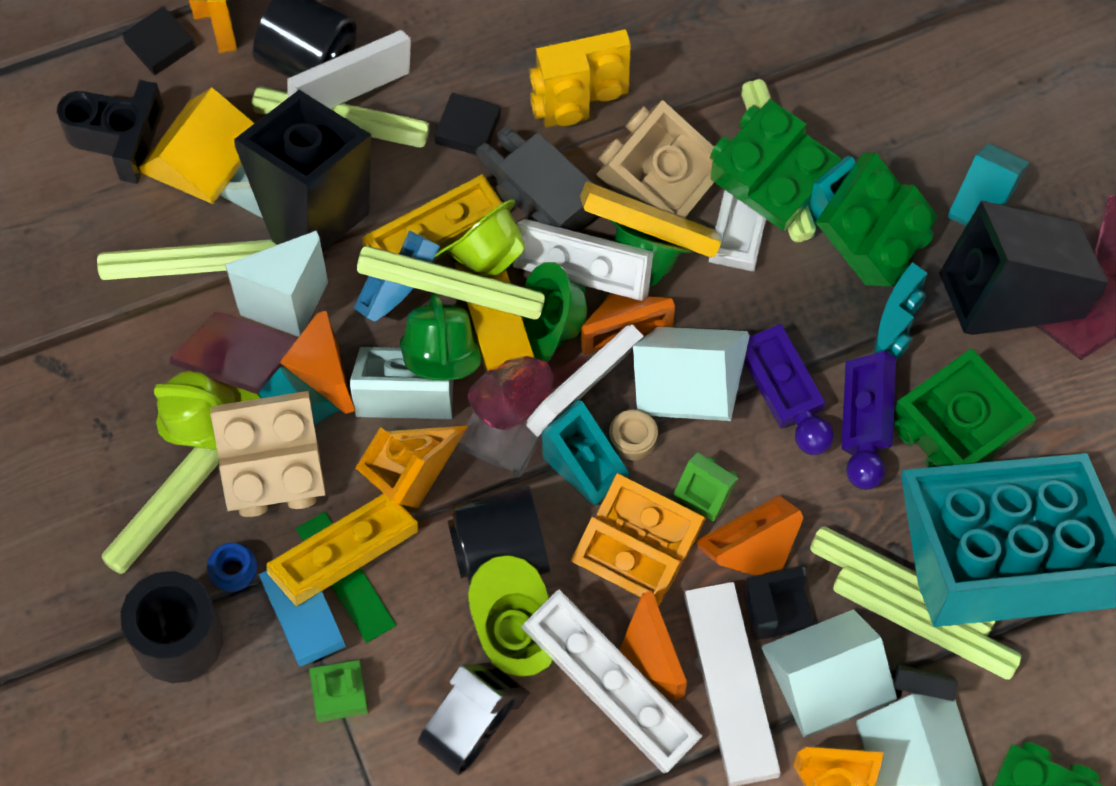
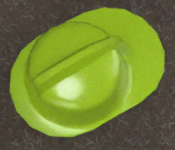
[432,199,526,277]
[154,370,261,450]
[468,555,553,677]

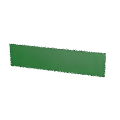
[295,512,397,643]

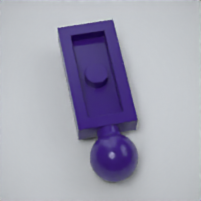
[744,324,834,455]
[841,351,896,490]

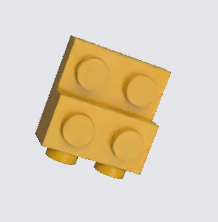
[529,29,631,128]

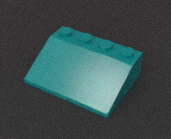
[901,453,1116,627]

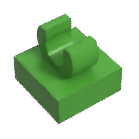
[673,452,739,522]
[309,660,368,722]

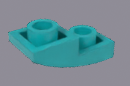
[873,262,927,361]

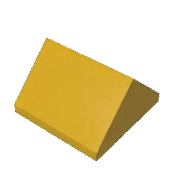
[139,87,254,204]

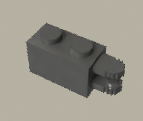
[475,125,598,232]

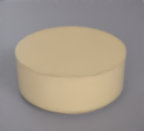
[609,410,658,461]

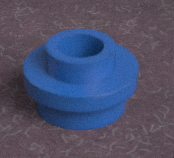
[207,543,258,592]

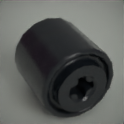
[253,0,357,78]
[447,485,550,587]
[120,571,223,683]

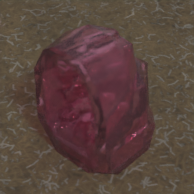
[468,356,554,431]

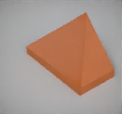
[581,294,675,356]
[279,311,355,414]
[696,495,803,576]
[619,590,687,701]

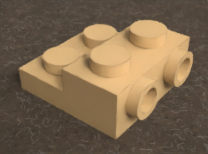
[596,100,714,218]
[210,391,325,517]

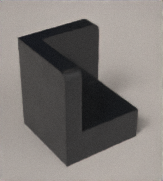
[743,567,813,641]

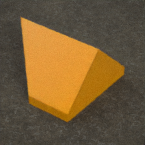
[355,425,469,508]
[793,747,884,786]

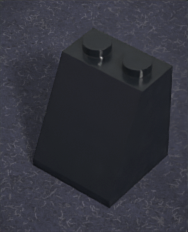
[234,89,371,253]
[939,200,1108,335]

